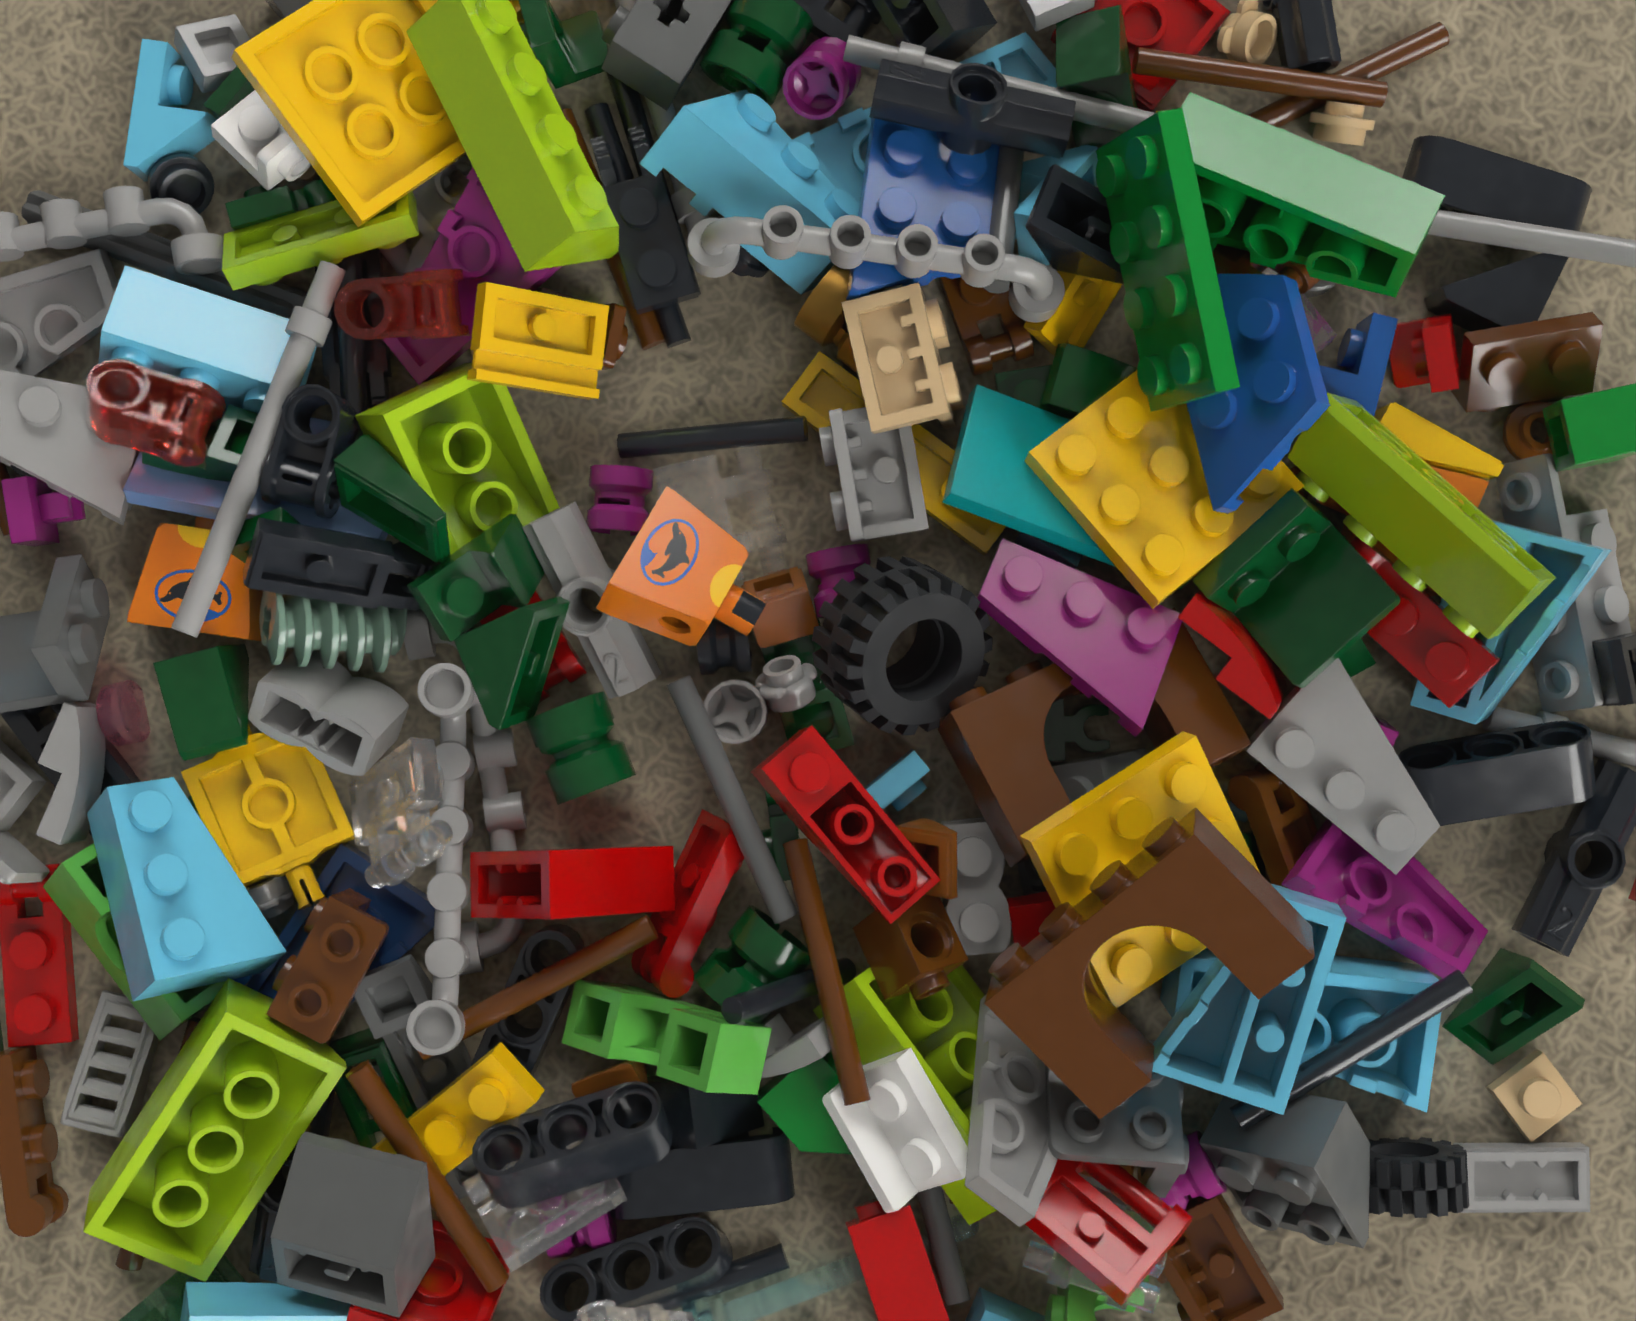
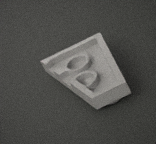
[0,249,118,377]
[0,370,152,526]
[1245,658,1440,875]
[965,994,1058,1227]

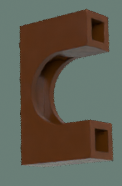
[938,607,1252,868]
[984,807,1315,1119]

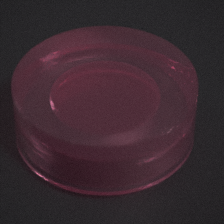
[96,680,150,747]

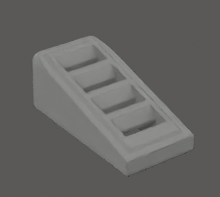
[60,990,158,1137]

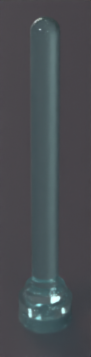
[682,1214,979,1321]

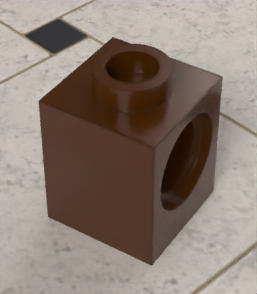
[853,895,969,1001]

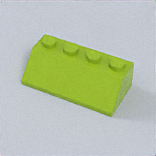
[406,0,619,272]
[1287,392,1556,639]
[813,965,997,1225]
[83,978,347,1282]

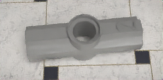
[522,501,661,699]

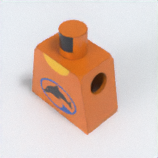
[596,486,766,646]
[127,516,263,641]

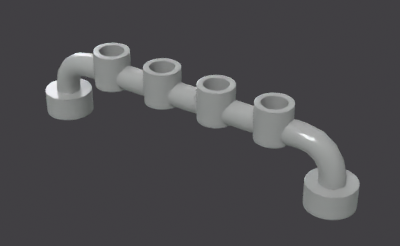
[0,186,224,275]
[687,205,1065,323]
[404,609,527,976]
[406,663,475,1055]

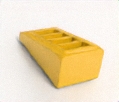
[1374,402,1504,481]

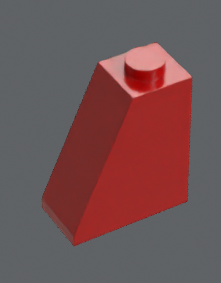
[470,846,676,919]
[845,1198,950,1321]

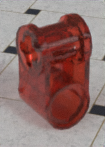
[334,269,470,340]
[86,359,226,467]

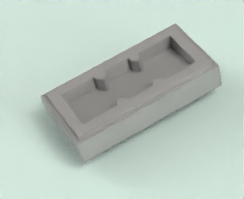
[1453,1142,1590,1213]

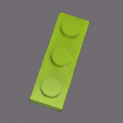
[222,191,419,291]

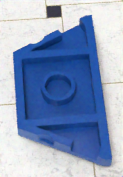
[846,118,999,300]
[1187,274,1330,514]

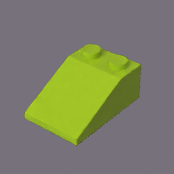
[355,363,560,554]

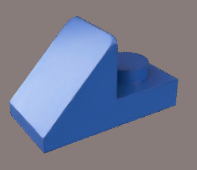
[1319,312,1398,416]

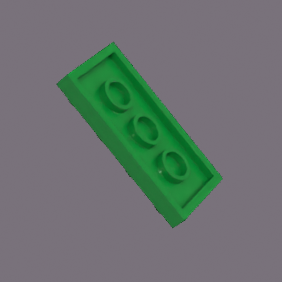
[1096,108,1240,412]

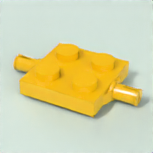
[181,724,357,910]

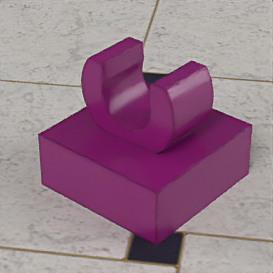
[1,476,86,547]

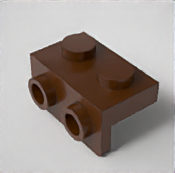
[1451,312,1604,413]
[266,888,389,1044]
[1150,1194,1284,1321]

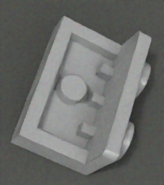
[819,407,929,542]

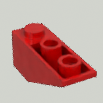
[751,725,941,924]

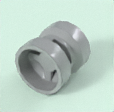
[704,680,769,744]

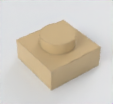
[1486,1049,1582,1142]

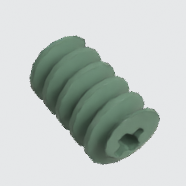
[259,591,407,673]

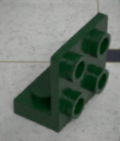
[1193,488,1400,688]

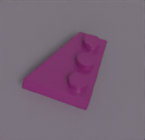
[379,166,562,385]
[977,538,1182,737]
[1282,818,1488,978]

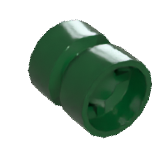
[700,0,814,106]
[526,691,636,805]
[694,905,810,1025]

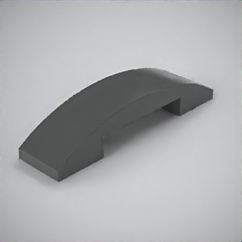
[354,954,512,1199]

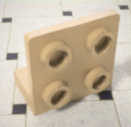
[841,282,965,434]

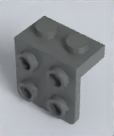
[0,554,110,713]
[1045,1040,1189,1198]

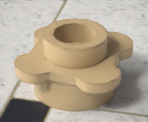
[1217,0,1277,64]

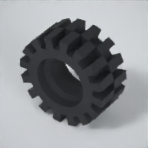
[1368,1137,1469,1218]

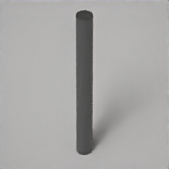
[666,675,798,924]

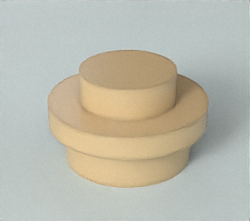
[1309,101,1375,146]

